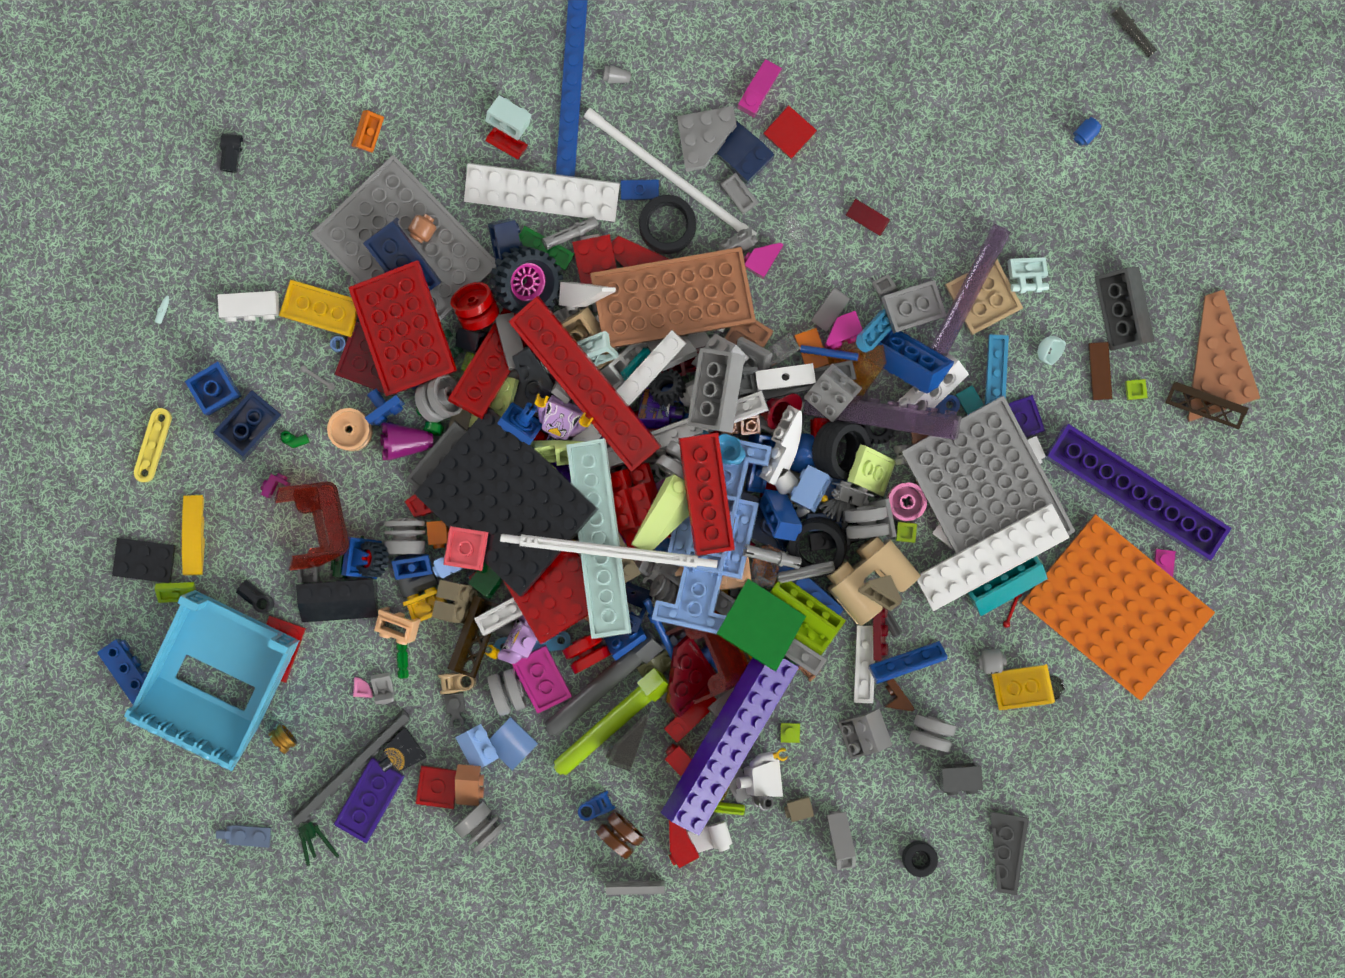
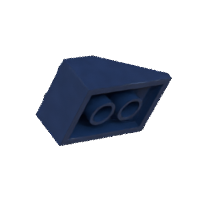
[715,121,775,185]
[213,390,281,462]

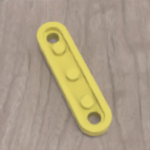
[134,408,172,482]

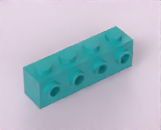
[968,556,1048,616]

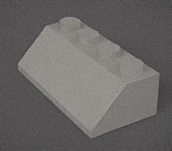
[687,348,745,433]

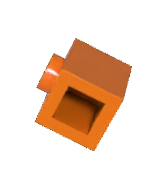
[426,521,449,549]

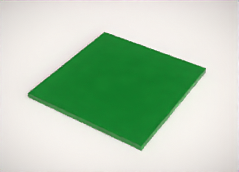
[716,579,806,672]

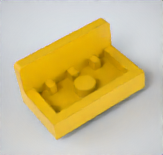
[403,587,447,622]

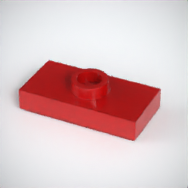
[485,127,528,160]

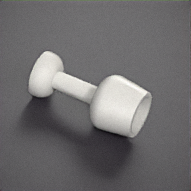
[775,469,810,517]

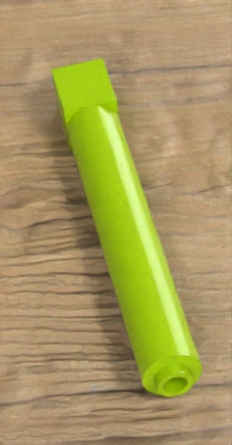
[553,668,669,775]

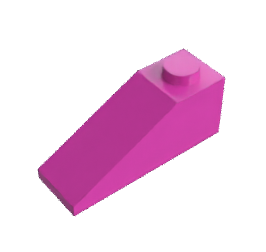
[738,59,782,118]

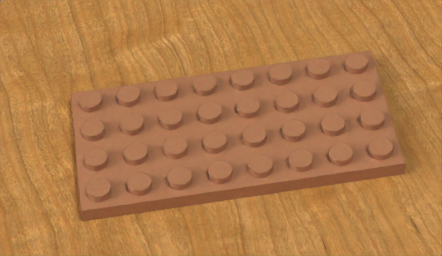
[590,247,756,348]

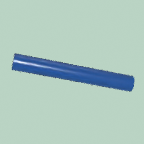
[800,345,859,361]

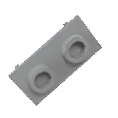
[719,227,758,251]
[832,480,874,507]

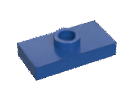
[621,180,659,200]

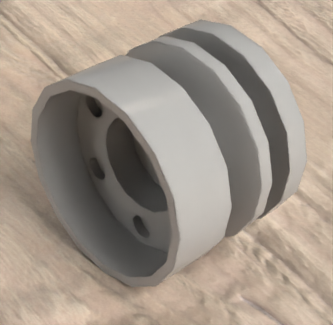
[384,518,425,554]
[453,801,505,853]

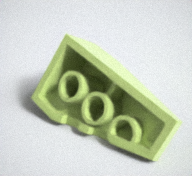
[631,474,689,551]

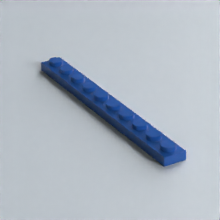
[556,0,588,177]

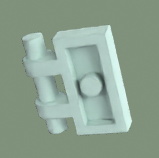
[1007,257,1049,293]

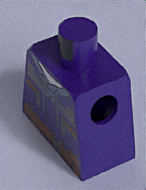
[638,388,684,429]

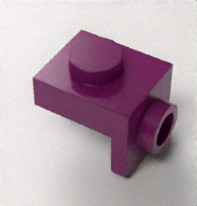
[260,473,291,498]

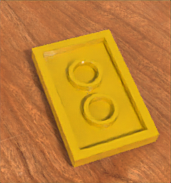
[991,664,1055,710]

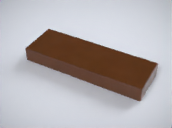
[1088,342,1113,401]

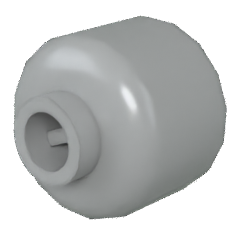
[978,649,1007,675]

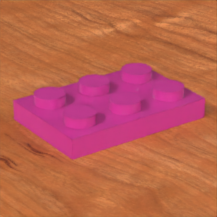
[512,645,572,714]

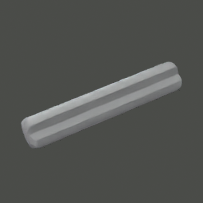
[778,561,835,583]

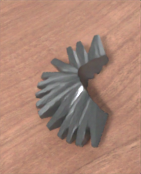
[819,488,859,523]

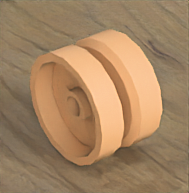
[327,408,373,452]

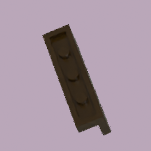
[1165,381,1249,430]
[447,595,499,679]

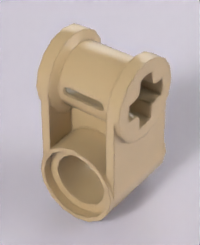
[438,672,476,694]

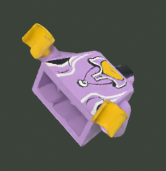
[535,394,593,440]
[485,615,537,664]

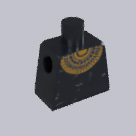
[378,728,427,772]

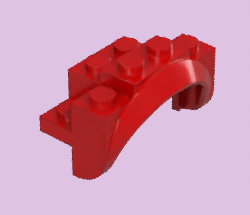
[611,463,671,548]

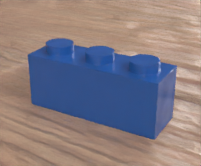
[759,489,802,541]

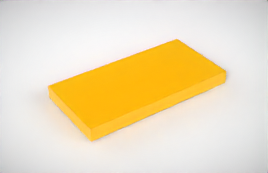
[279,279,358,338]

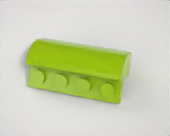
[770,581,846,656]

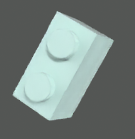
[485,95,532,141]

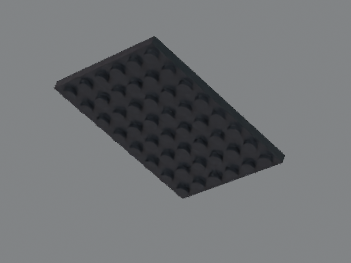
[414,407,599,597]

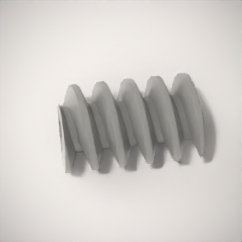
[649,575,679,604]

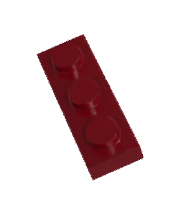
[873,606,888,661]

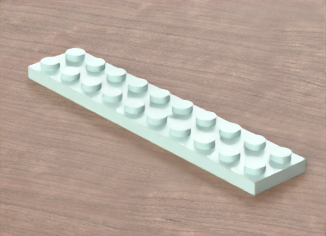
[566,438,631,639]

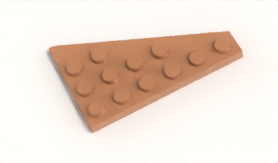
[1187,290,1260,422]

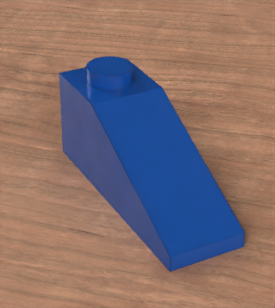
[746,432,776,493]

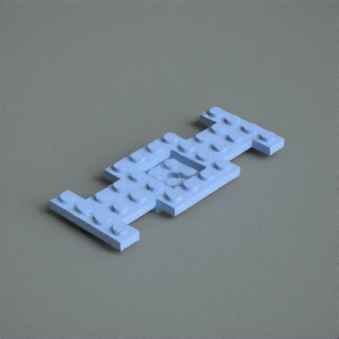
[652,440,772,634]

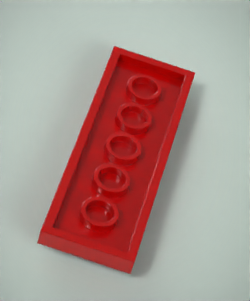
[448,308,527,419]
[678,433,735,556]

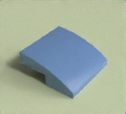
[489,717,538,770]

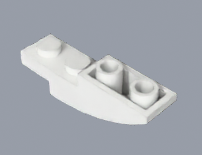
[759,405,802,485]

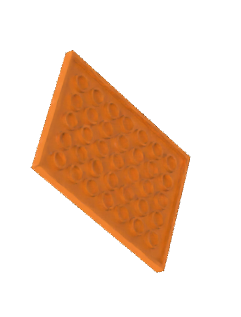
[1021,514,1215,701]

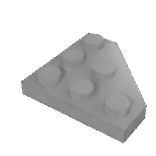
[677,106,737,172]

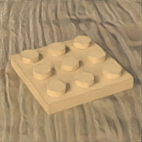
[945,258,1023,335]

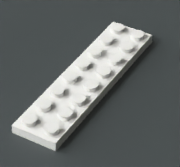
[464,163,620,222]
[917,503,1070,611]

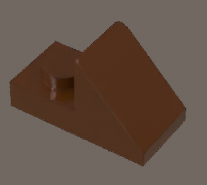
[884,678,915,711]

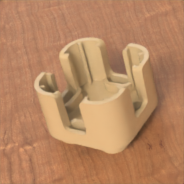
[827,536,921,626]

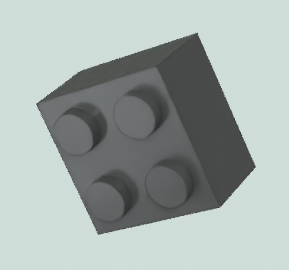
[938,763,983,795]

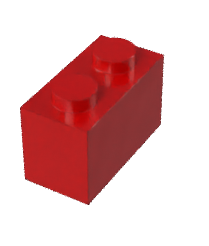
[665,743,693,776]

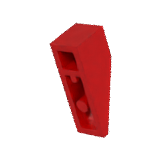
[664,691,717,743]
[668,820,700,868]

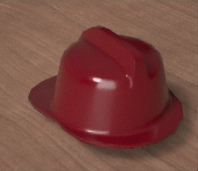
[760,393,802,430]

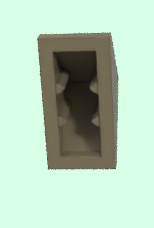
[858,575,902,611]

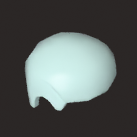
[1037,336,1066,365]

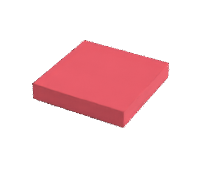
[443,526,489,571]

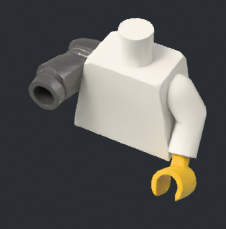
[736,748,788,810]

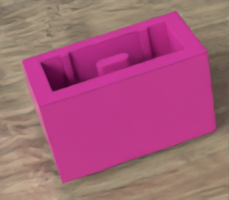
[824,311,863,350]

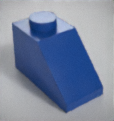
[391,554,433,580]

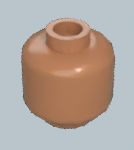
[408,214,436,244]

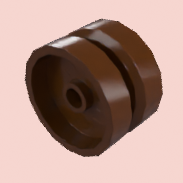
[596,810,645,859]

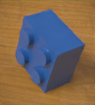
[185,362,242,416]

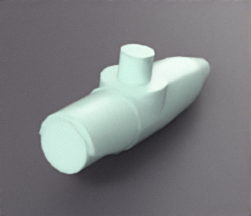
[154,296,169,324]

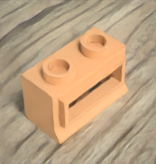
[374,607,421,645]

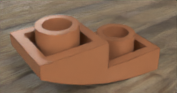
[719,414,760,435]

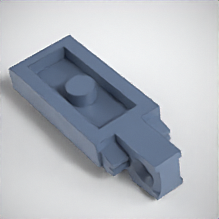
[216,825,271,848]

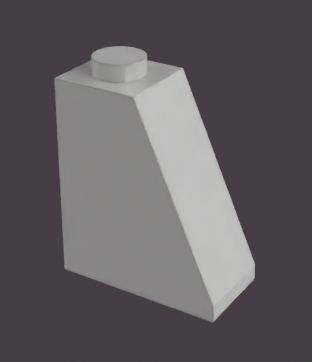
[827,811,856,870]

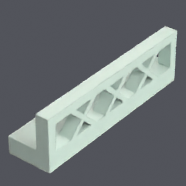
[540,331,618,382]

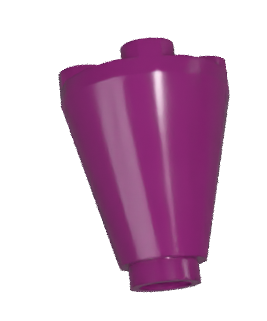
[380,422,433,461]

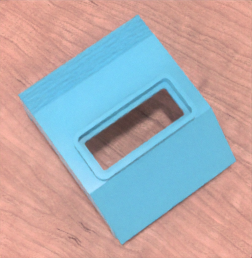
[124,590,300,771]

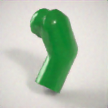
[280,431,310,448]

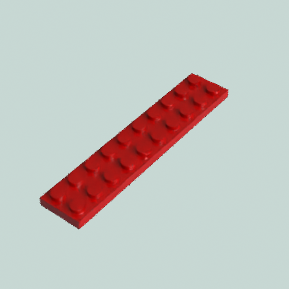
[508,296,662,472]

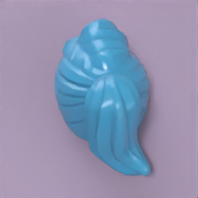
[703,430,746,465]

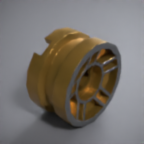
[268,723,298,754]

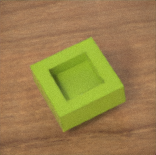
[1125,379,1148,400]
[896,522,917,543]
[780,723,800,743]

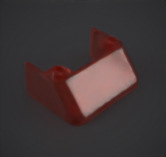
[275,482,349,571]
[665,611,748,704]

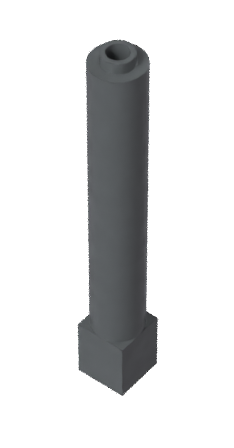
[545,629,663,737]

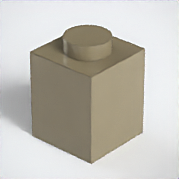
[784,796,814,822]

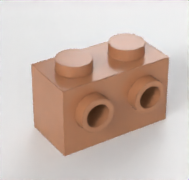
[455,764,485,806]

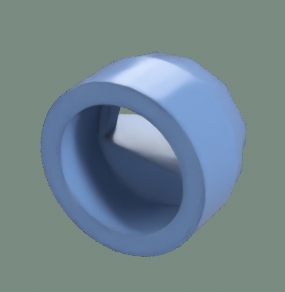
[330,336,346,352]

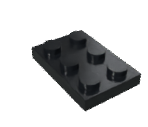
[112,538,176,583]

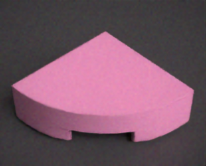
[353,677,373,698]

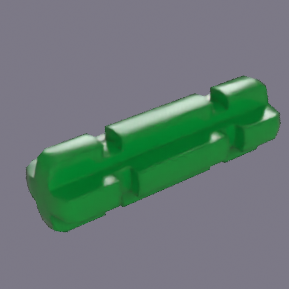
[396,643,409,679]

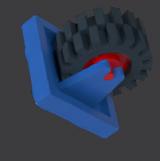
[341,537,389,579]

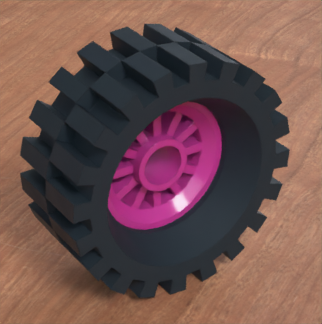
[490,246,563,314]

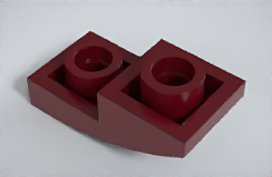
[846,199,890,236]

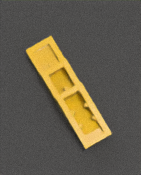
[182,495,205,575]

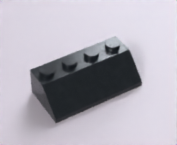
[296,579,378,622]

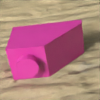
[744,242,784,279]

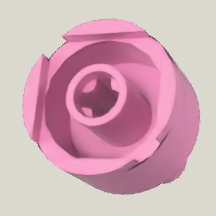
[886,482,927,521]

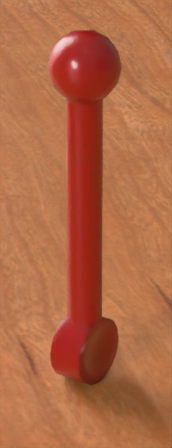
[1003,594,1022,628]

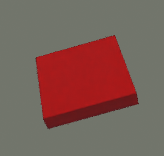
[763,105,817,159]
[415,765,457,809]

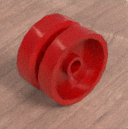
[450,282,499,331]
[562,634,611,674]

